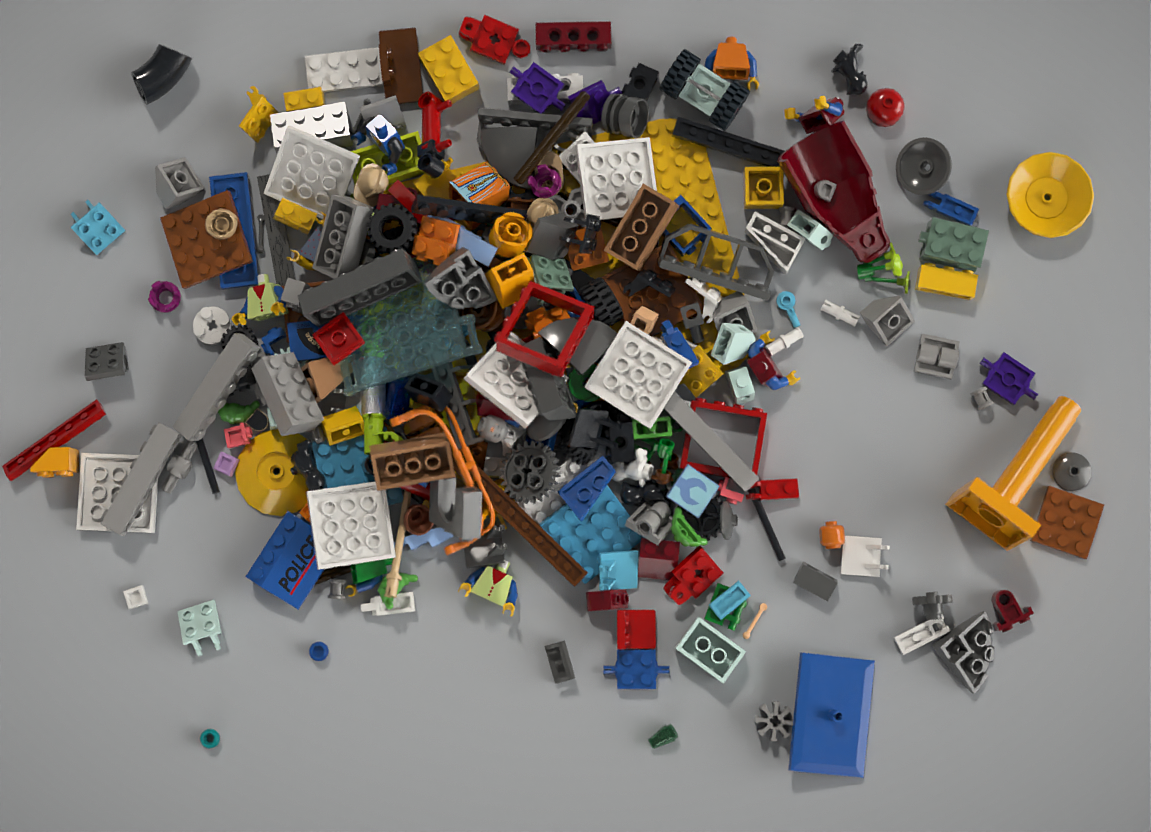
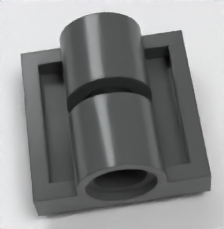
[85,342,128,381]

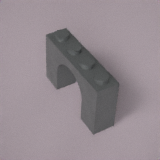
[429,477,482,542]

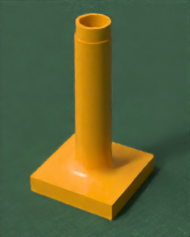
[945,396,1081,551]

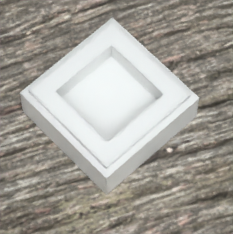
[123,585,149,610]

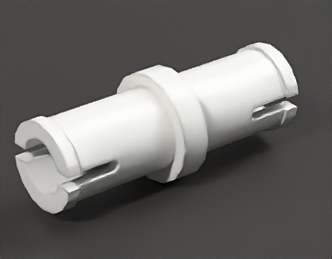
[820,300,860,327]
[765,327,804,356]

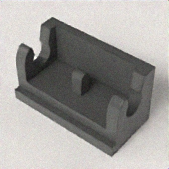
[793,561,838,601]
[544,640,575,684]

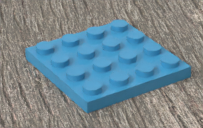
[312,427,403,506]
[539,485,645,584]

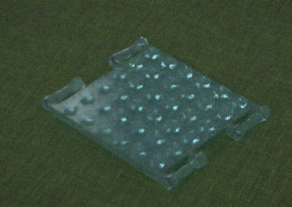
[338,248,483,396]

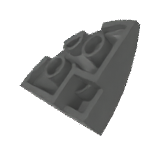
[481,127,538,190]
[423,247,498,309]
[538,317,618,375]
[932,611,994,694]

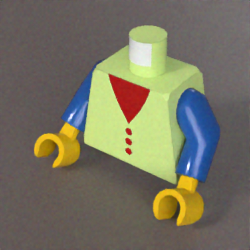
[231,274,289,326]
[458,561,518,616]

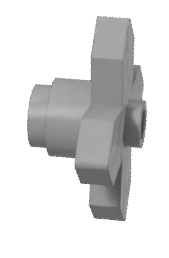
[549,187,585,227]

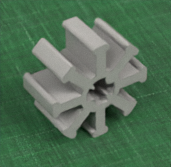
[754,701,793,741]

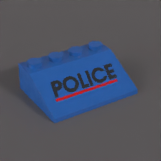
[245,511,324,610]

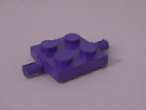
[509,62,566,114]
[561,80,622,124]
[979,352,1038,406]

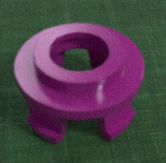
[528,164,562,199]
[148,281,181,313]

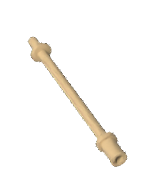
[384,490,412,598]

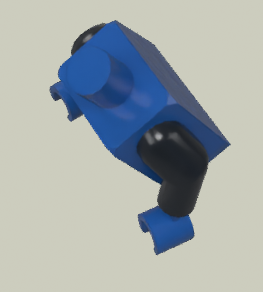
[351,114,405,176]

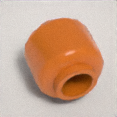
[819,521,845,549]

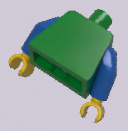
[345,558,393,597]

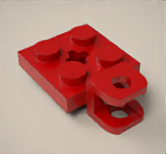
[458,14,519,65]
[663,546,723,605]

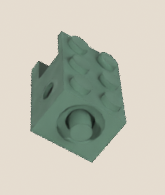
[918,217,989,273]

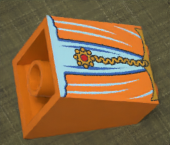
[449,162,510,231]

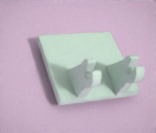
[177,600,221,656]

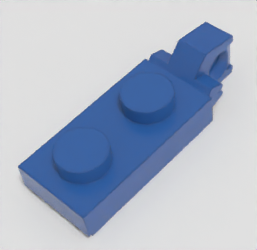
[660,320,699,368]

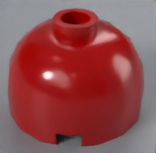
[866,88,905,127]

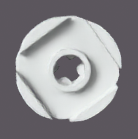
[193,306,232,345]

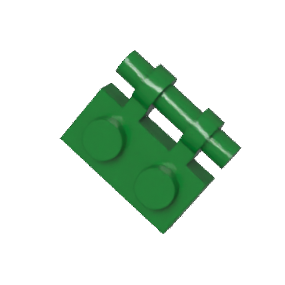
[704,583,747,631]

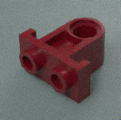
[586,589,629,611]
[991,590,1034,633]

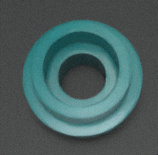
[200,729,220,749]

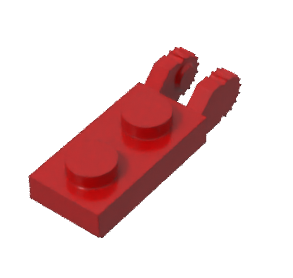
[746,478,799,500]

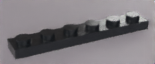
[672,117,785,167]
[411,195,528,224]

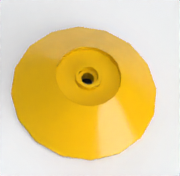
[1006,152,1094,238]
[235,429,309,516]

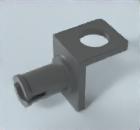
[680,303,705,343]

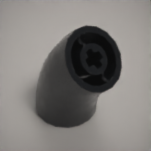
[131,44,192,105]

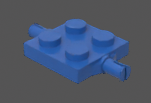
[603,650,670,689]

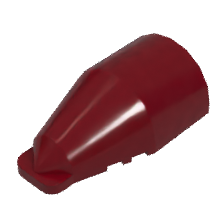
[777,121,890,263]

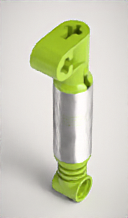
[361,320,403,456]

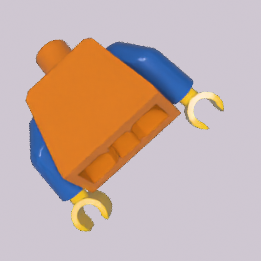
[704,36,759,90]

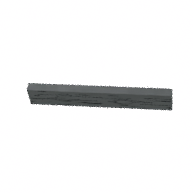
[257,174,296,286]

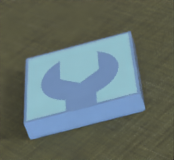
[666,464,720,518]

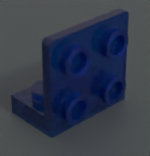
[383,365,410,419]

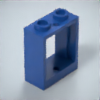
[662,195,712,257]

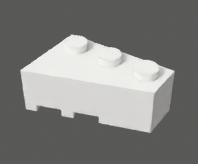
[744,211,806,275]

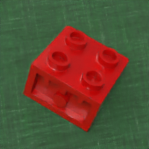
[617,610,656,649]

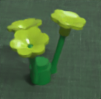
[857,242,910,294]

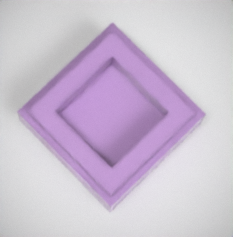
[213,451,239,477]

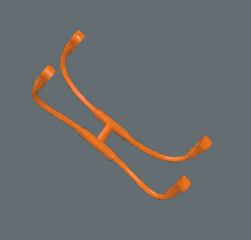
[390,405,495,555]

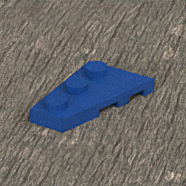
[557,456,616,522]

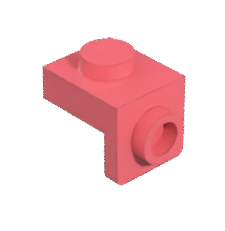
[224,422,253,449]
[717,477,744,505]

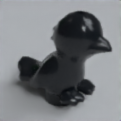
[831,44,868,95]
[290,440,326,491]
[620,478,671,507]

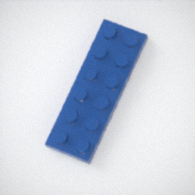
[209,172,259,289]

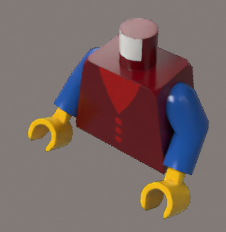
[784,96,845,134]
[747,331,800,390]

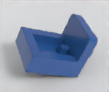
[261,327,286,356]

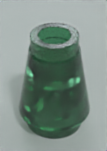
[648,723,678,749]

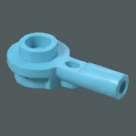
[776,291,801,328]

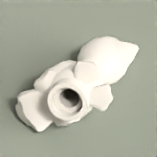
[611,448,654,487]

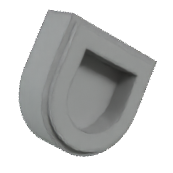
[814,180,837,203]

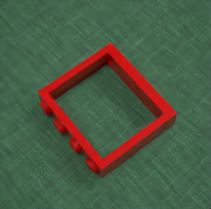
[494,281,594,378]
[679,398,767,478]

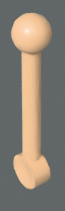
[743,603,767,639]

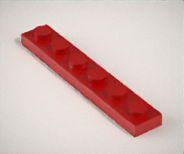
[2,399,106,481]

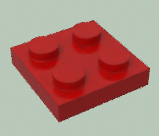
[312,312,366,366]

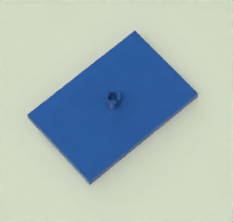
[788,652,875,778]

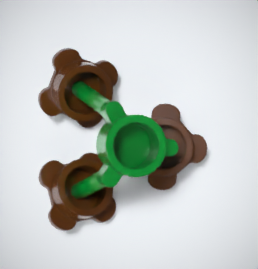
[631,438,679,485]

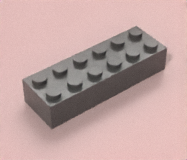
[297,249,423,328]

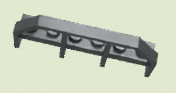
[477,107,593,170]
[657,223,774,301]
[422,329,488,449]

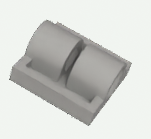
[913,334,960,380]
[625,501,673,545]

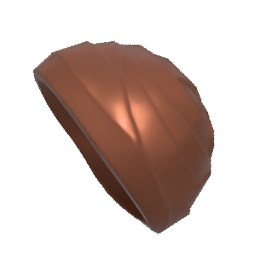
[403,504,433,535]

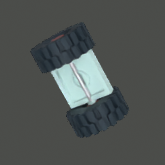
[659,49,750,131]

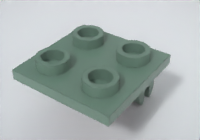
[530,255,574,307]

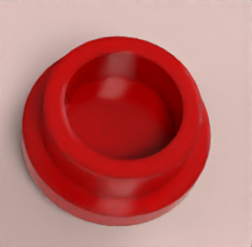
[512,39,531,58]

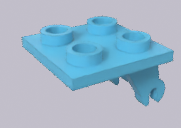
[71,199,126,255]
[599,550,638,591]

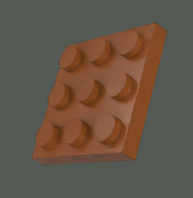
[1030,486,1104,559]

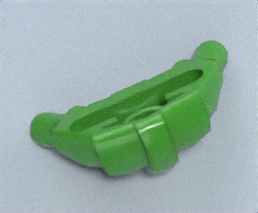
[218,400,260,425]
[670,507,708,547]
[378,572,418,609]

